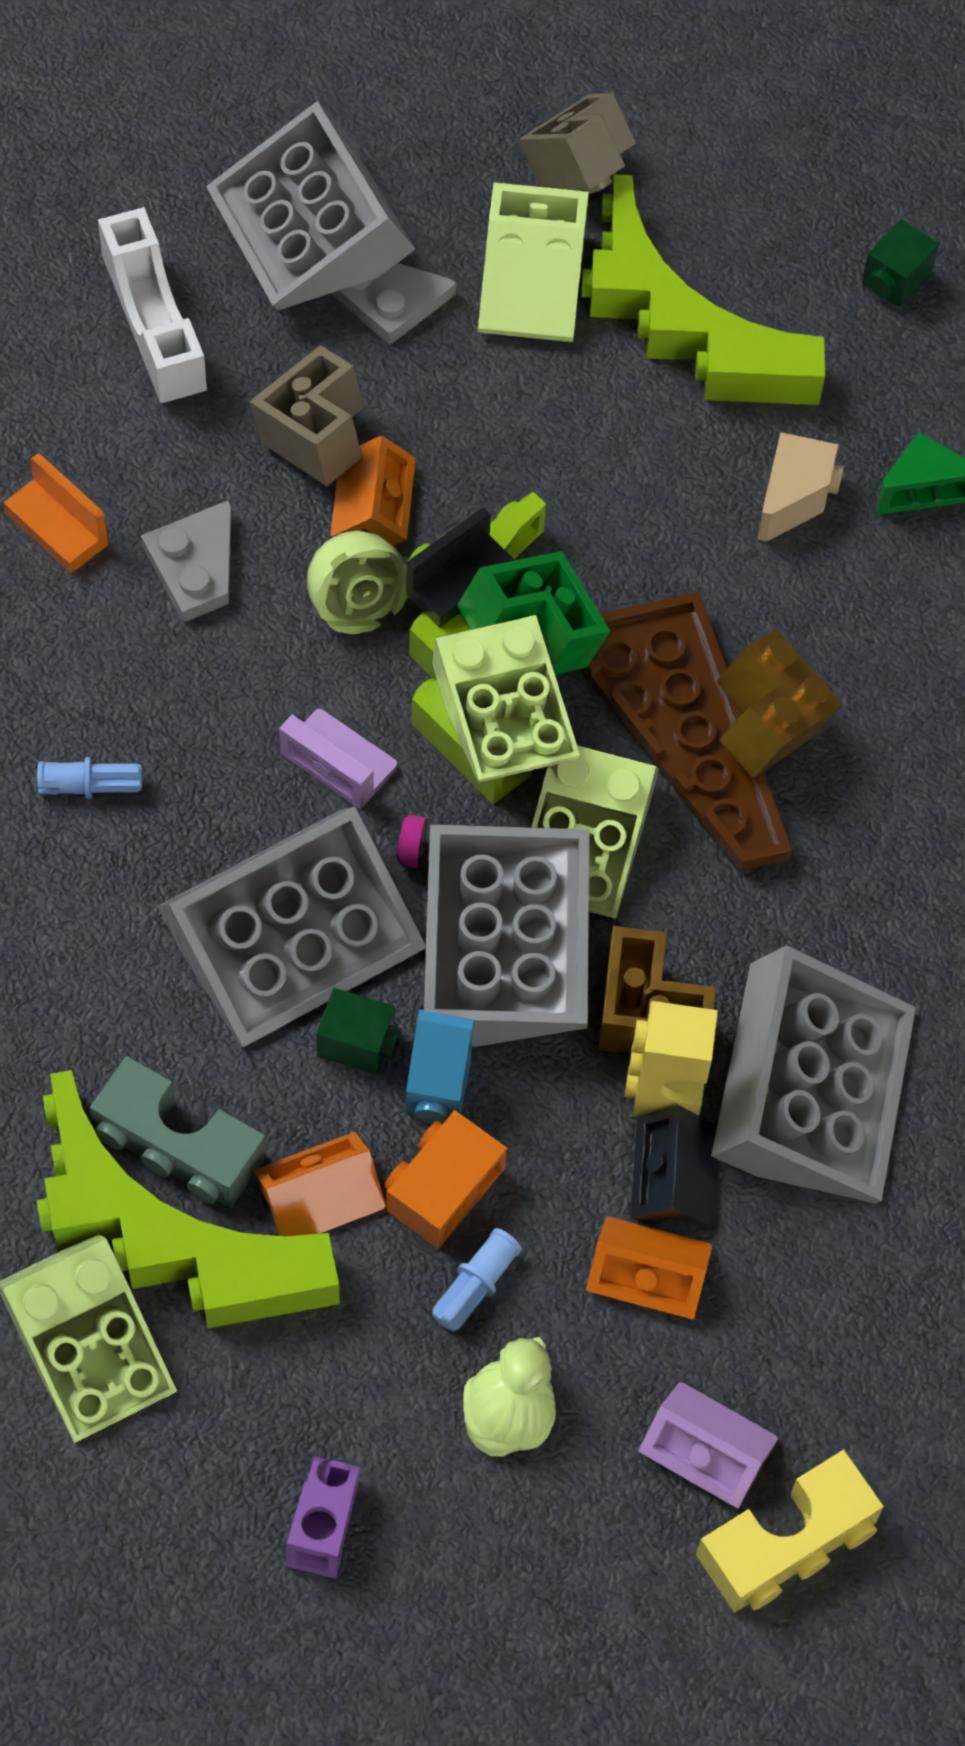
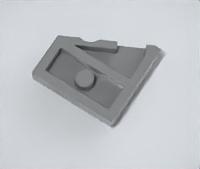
[141,501,232,623]

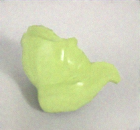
[464,1337,556,1456]

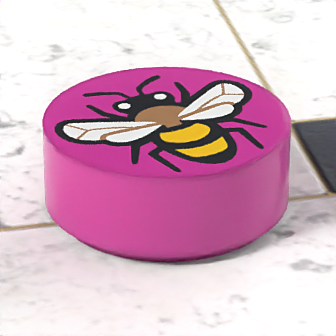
[397,814,428,869]

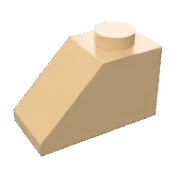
[757,432,844,542]

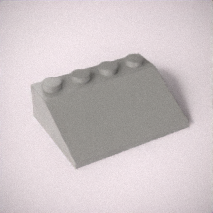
[206,101,415,311]
[157,806,426,1048]
[424,824,589,1047]
[711,945,916,1203]

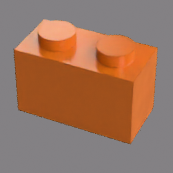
[385,1110,507,1249]

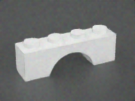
[98,207,207,404]

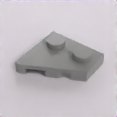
[331,263,457,345]

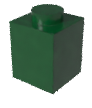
[861,219,940,308]
[316,988,402,1075]

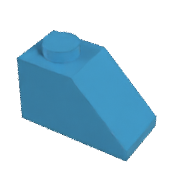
[405,1010,474,1124]

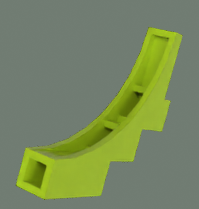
[581,174,825,405]
[407,492,546,805]
[37,1070,340,1329]

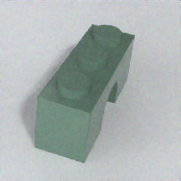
[89,1056,266,1208]

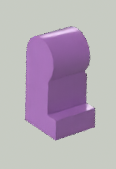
[286,1456,361,1579]

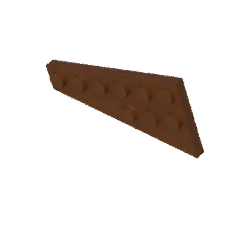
[582,592,792,871]

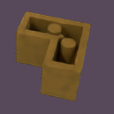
[716,628,843,778]
[599,926,716,1054]

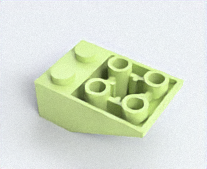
[478,183,589,342]
[432,615,580,783]
[531,746,659,919]
[0,1234,177,1443]

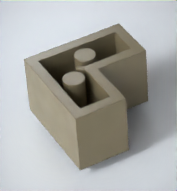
[518,93,636,194]
[249,345,364,486]

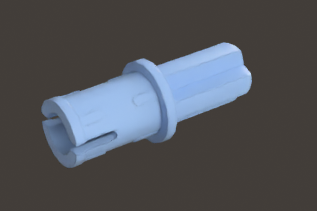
[37,757,143,799]
[432,1228,522,1332]

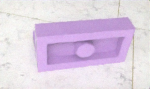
[279,709,397,810]
[638,1382,778,1508]

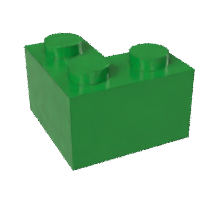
[457,551,610,675]

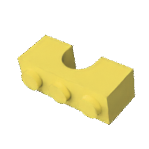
[624,1001,718,1118]
[696,1449,884,1613]

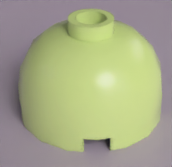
[307,530,408,635]

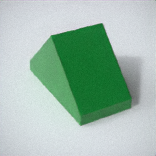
[876,432,965,515]

